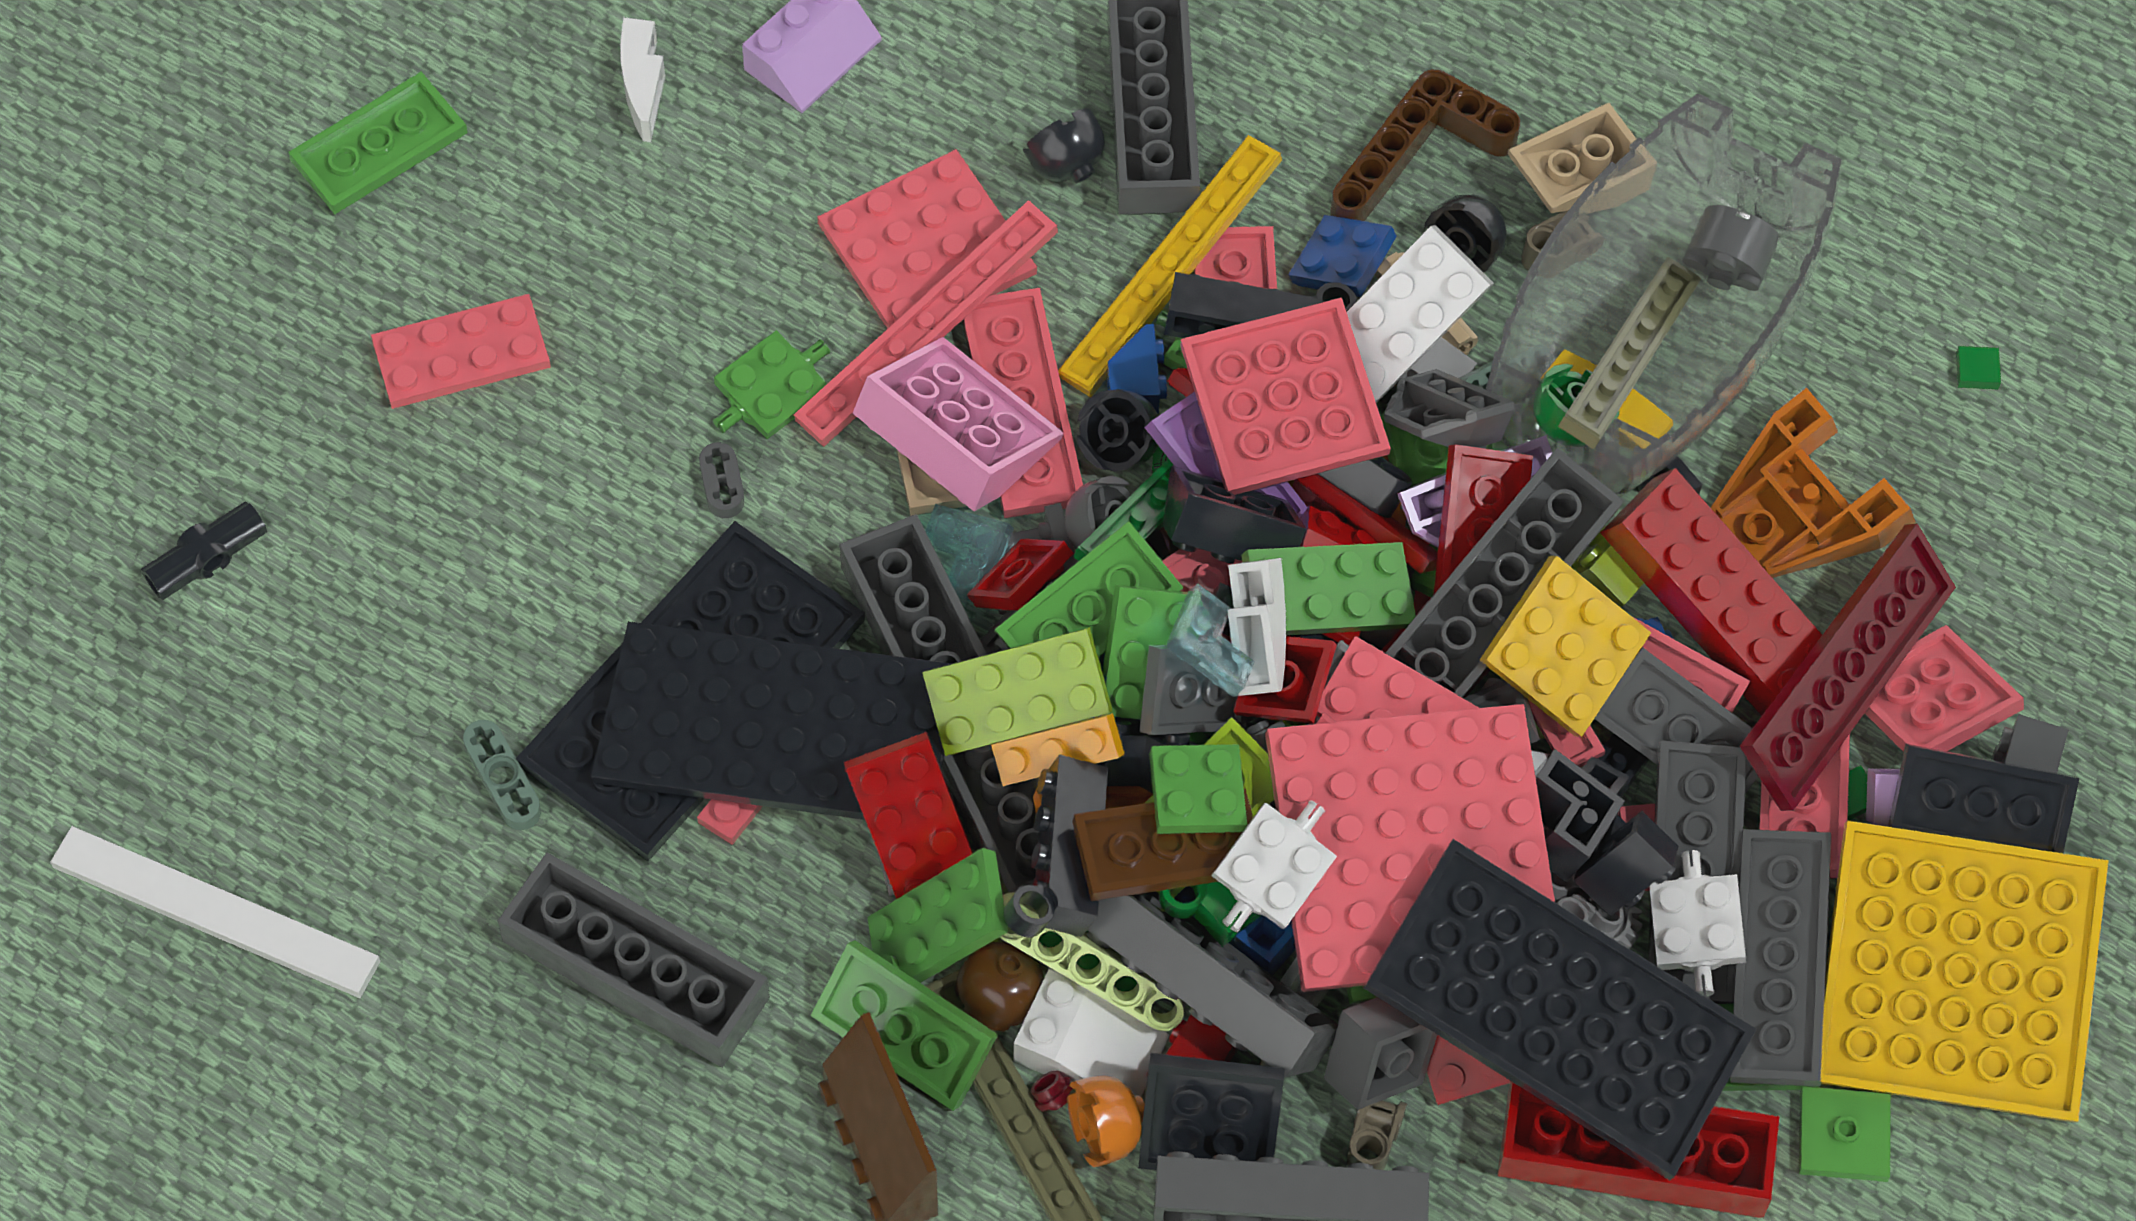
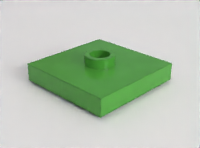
[1799,1086,1891,1182]

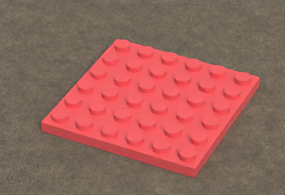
[1265,704,1555,992]

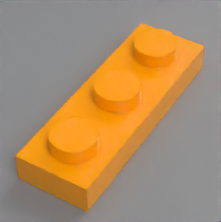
[991,713,1125,786]

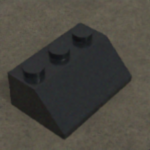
[1163,466,1306,564]

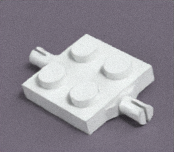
[1211,800,1337,932]
[1650,850,1746,996]

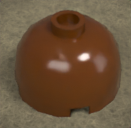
[955,941,1044,1031]

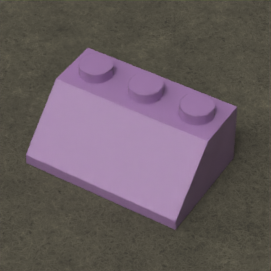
[742,0,882,113]

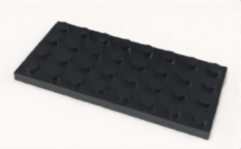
[516,521,865,862]
[591,621,953,820]
[1363,839,1757,1181]

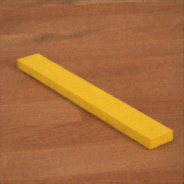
[1058,135,1282,397]

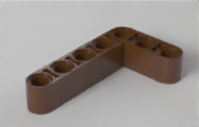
[1330,69,1521,221]

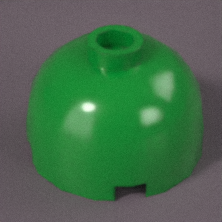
[1533,364,1620,448]

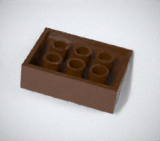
[818,1012,938,1221]

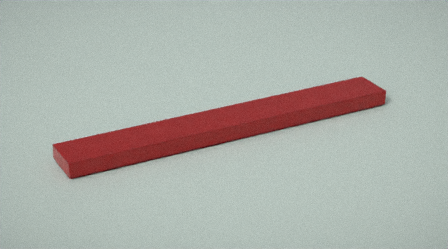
[1167,368,1438,574]

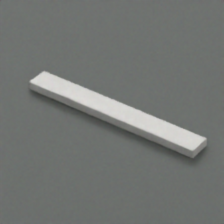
[51,826,381,998]

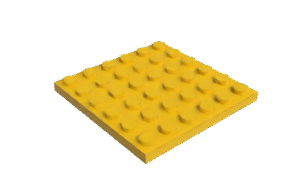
[1821,821,2109,1123]

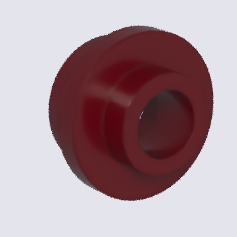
[1031,1071,1073,1111]

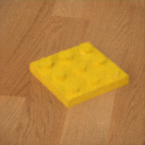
[1480,556,1651,737]

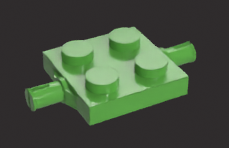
[713,330,830,439]

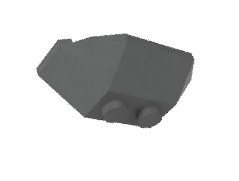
[1384,369,1515,449]

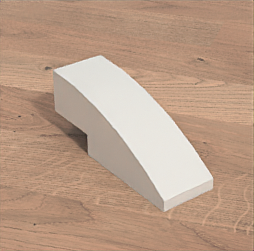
[620,18,665,142]
[1227,558,1286,696]

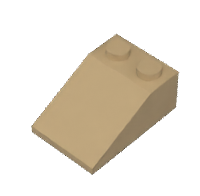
[1508,103,1653,213]

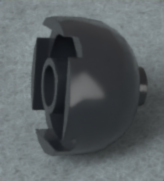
[1023,108,1105,184]
[1424,194,1506,273]
[1077,389,1158,472]

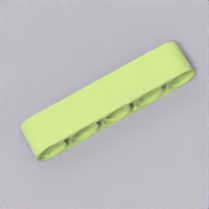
[1001,892,1184,1031]

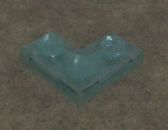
[925,504,1014,601]
[1166,583,1255,697]

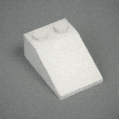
[1013,968,1169,1097]

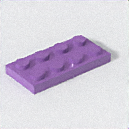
[1145,392,1308,518]

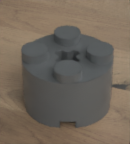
[1682,205,1779,291]

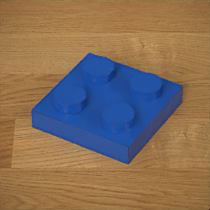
[1288,215,1397,297]

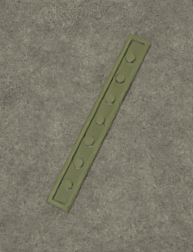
[1558,257,1701,449]
[925,970,1103,1221]

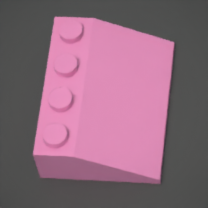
[853,337,1064,512]

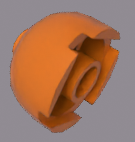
[1067,1075,1145,1167]

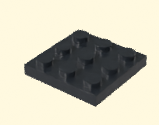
[1138,1053,1285,1170]

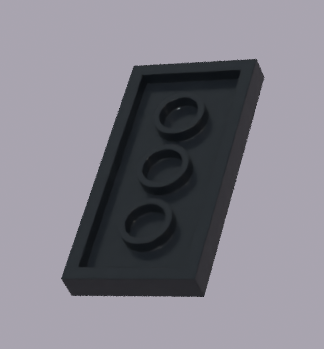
[1888,743,2080,854]

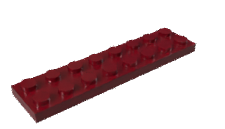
[1740,523,1956,811]

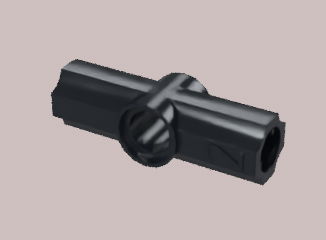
[141,501,267,600]

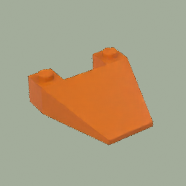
[1710,387,1916,578]

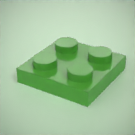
[1150,744,1247,834]

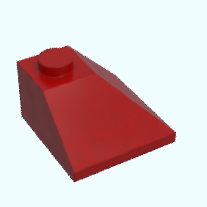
[1233,637,1337,723]

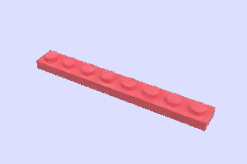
[794,200,1058,447]

